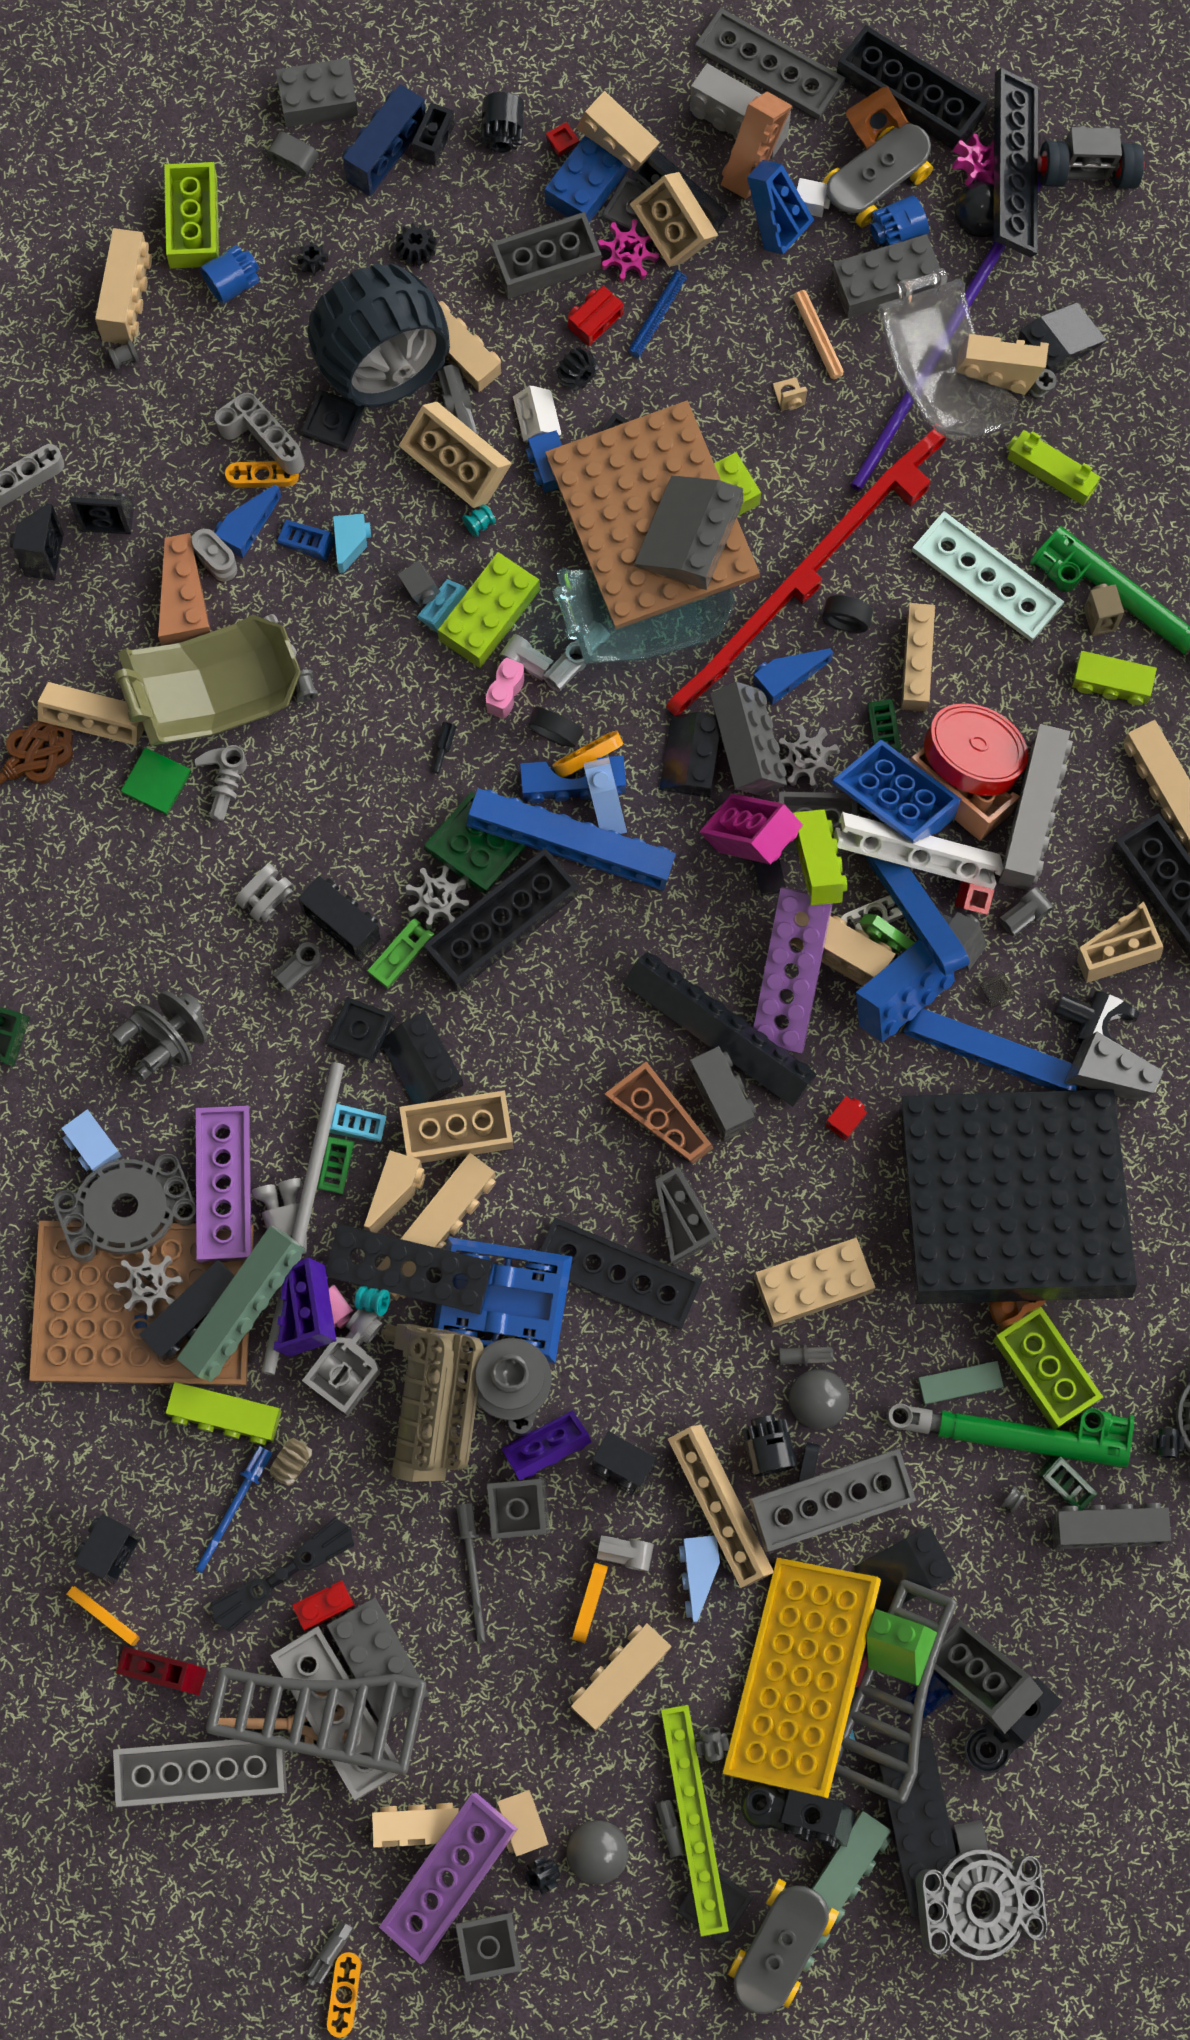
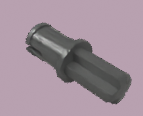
[780,1345,834,1366]
[656,1800,686,1858]

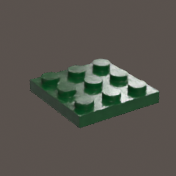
[423,791,527,895]

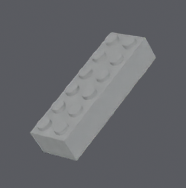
[998,724,1073,891]
[113,1736,287,1807]

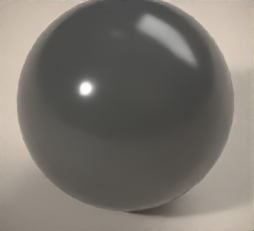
[789,1369,849,1430]
[566,1820,629,1885]

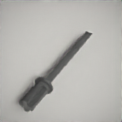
[456,1503,486,1644]

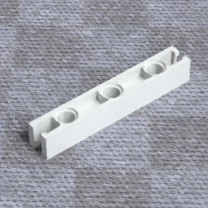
[833,812,1004,889]

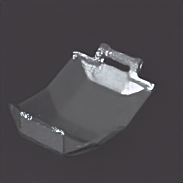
[878,268,1018,442]

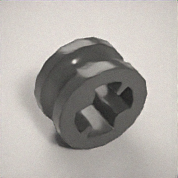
[1001,1486,1026,1514]

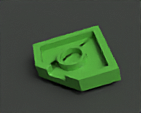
[859,914,915,953]

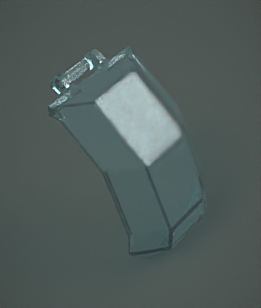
[553,568,736,664]

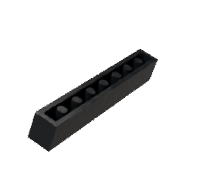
[623,951,817,1107]

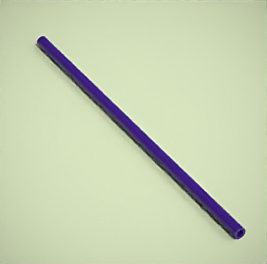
[850,175,1042,492]

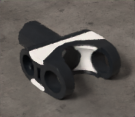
[1054,991,1139,1048]

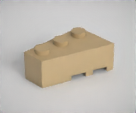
[1077,902,1163,983]

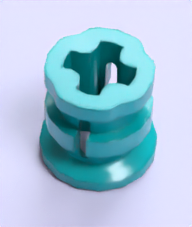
[462,504,496,537]
[354,1286,390,1316]

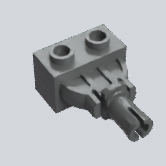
[938,910,987,971]

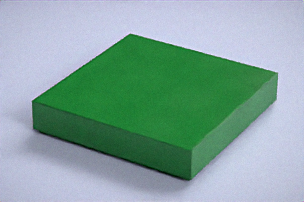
[121,747,192,816]

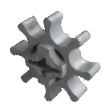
[779,725,840,789]
[406,866,469,930]
[114,1249,183,1318]

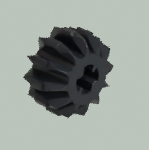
[395,222,437,267]
[556,346,599,391]

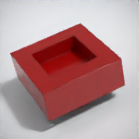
[546,122,580,157]

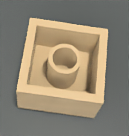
[496,1790,549,1856]

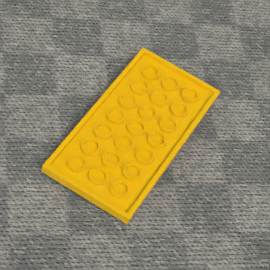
[723,1558,881,1798]

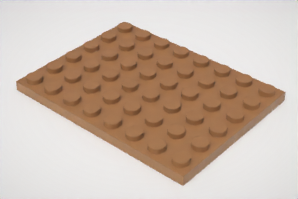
[545,400,760,630]
[29,1221,254,1386]

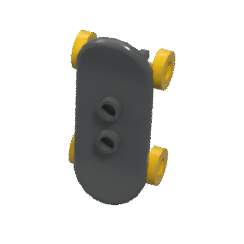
[822,124,933,228]
[727,1878,839,2014]

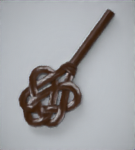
[0,720,74,785]

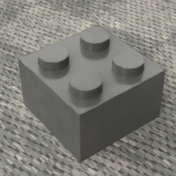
[487,1478,550,1539]
[455,1912,522,1982]

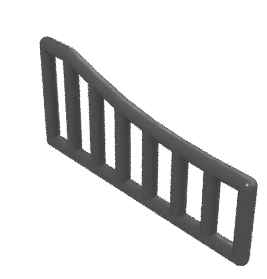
[834,1580,957,1804]
[206,1667,426,1775]

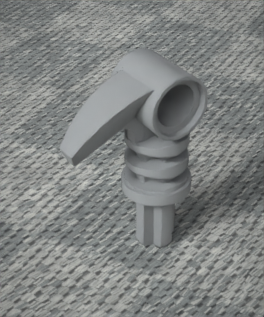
[195,745,247,821]

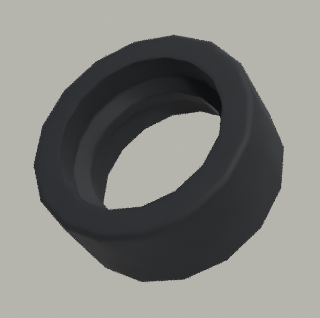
[822,595,873,633]

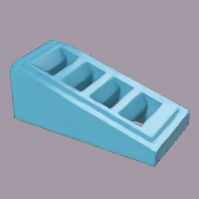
[329,1104,386,1142]

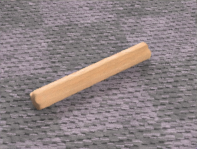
[794,290,843,379]

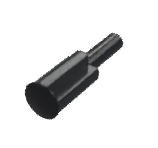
[432,722,457,774]

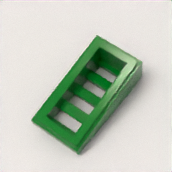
[317,1136,355,1194]

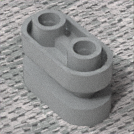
[192,529,237,582]
[235,864,294,923]

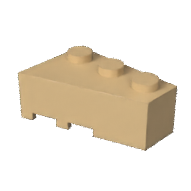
[576,91,660,171]
[956,334,1049,395]
[372,1803,459,1848]

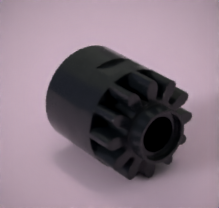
[481,92,524,153]
[741,1415,797,1477]

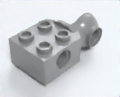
[302,1309,383,1416]

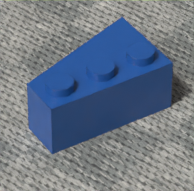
[747,160,814,254]

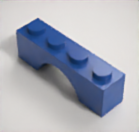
[520,756,626,803]

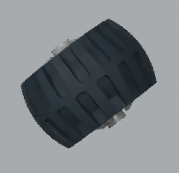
[307,264,450,408]

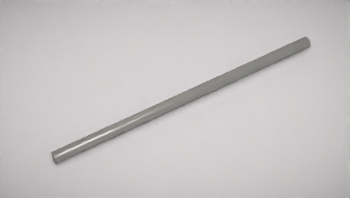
[261,1062,344,1375]

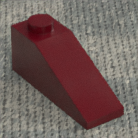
[116,1646,207,1696]

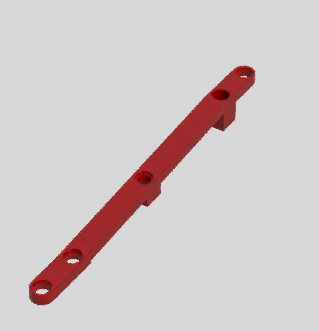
[666,427,947,716]

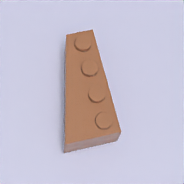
[721,92,792,199]
[158,533,211,646]
[910,747,1021,841]
[605,1062,713,1164]

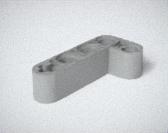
[215,393,305,475]
[0,444,64,508]

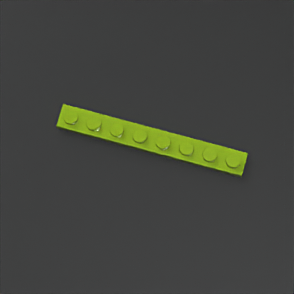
[661,1705,729,1937]

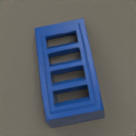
[276,520,335,561]

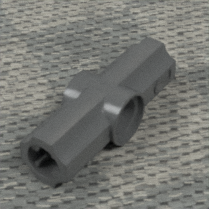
[437,365,477,434]

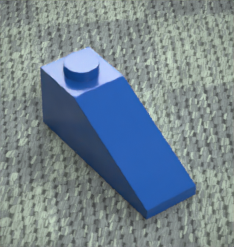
[214,485,281,558]
[753,648,833,705]

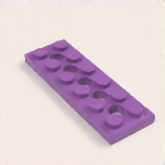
[753,887,833,1053]
[196,1106,252,1263]
[379,1792,518,1964]

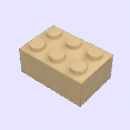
[630,172,718,267]

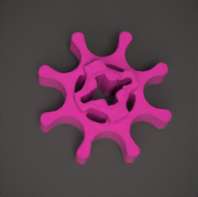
[952,134,994,186]
[598,219,659,283]

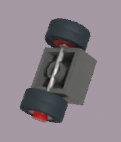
[1037,126,1145,189]

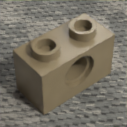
[1083,584,1124,636]

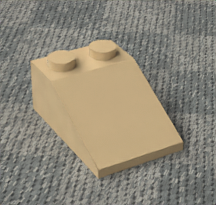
[364,1150,426,1233]

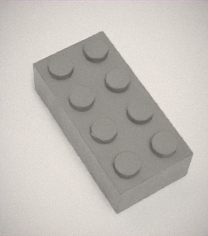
[690,63,791,158]

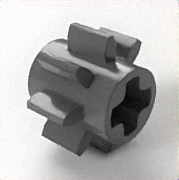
[695,1727,729,1762]

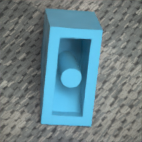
[333,514,371,573]

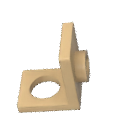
[773,377,807,411]

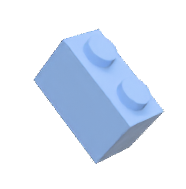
[62,1109,121,1171]

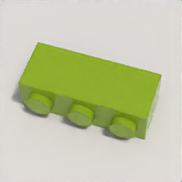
[1072,651,1157,705]

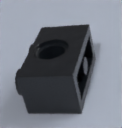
[412,102,455,167]

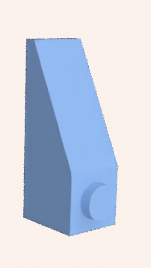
[584,757,627,834]

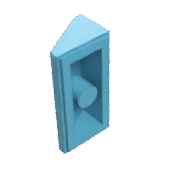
[417,579,467,633]

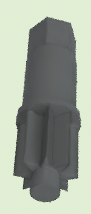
[306,1921,354,1986]

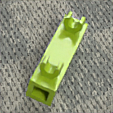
[1007,430,1101,506]

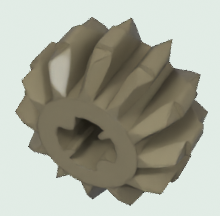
[270,1438,312,1486]

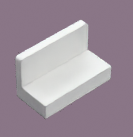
[513,386,561,443]

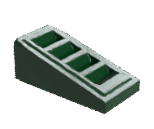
[866,699,902,753]
[1037,1456,1098,1511]

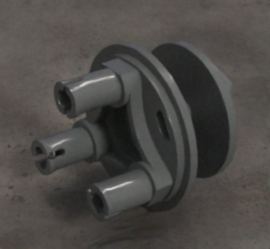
[110,991,207,1081]
[476,1338,552,1420]

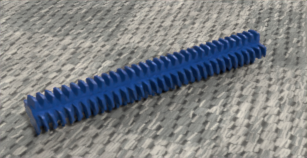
[628,270,687,359]

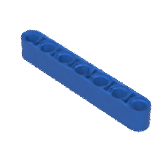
[866,856,970,976]
[903,1008,1079,1091]

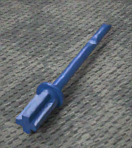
[195,1445,272,1573]

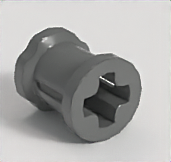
[107,340,139,370]
[1028,369,1057,399]
[295,670,318,702]

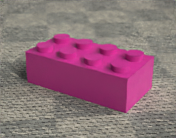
[700,793,803,865]

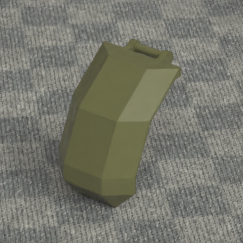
[114,614,301,746]

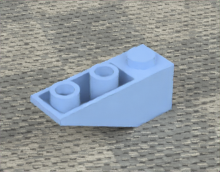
[679,1535,720,1624]

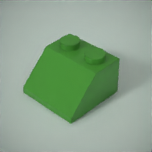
[867,1609,937,1686]

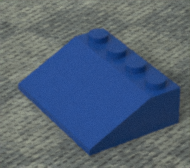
[832,740,961,843]

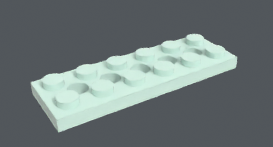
[912,511,1064,642]

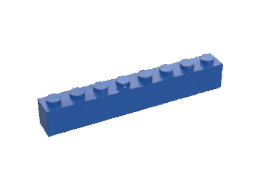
[466,788,676,891]

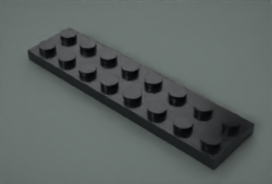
[993,68,1038,258]

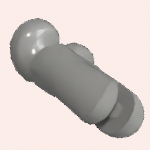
[252,1178,307,1254]

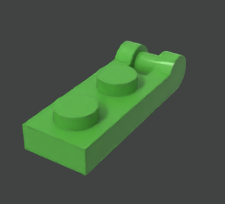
[367,918,435,989]

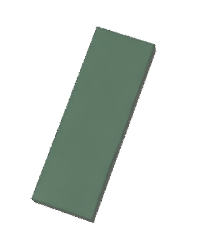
[918,1361,1004,1405]

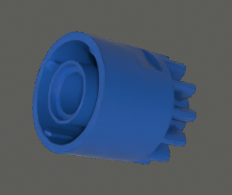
[870,195,929,247]
[200,245,259,305]

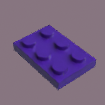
[501,1410,592,1481]

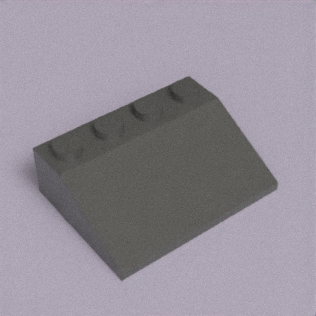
[634,476,743,590]

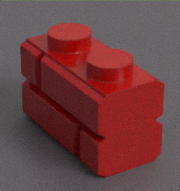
[568,286,624,346]
[292,1580,355,1632]

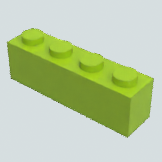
[793,810,847,905]
[166,1382,282,1446]

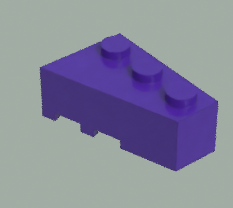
[273,1258,337,1357]

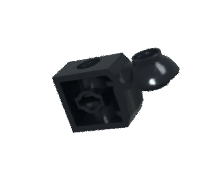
[964,1677,1062,1774]
[741,1783,855,1849]

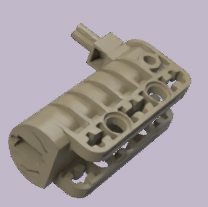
[381,1324,483,1482]

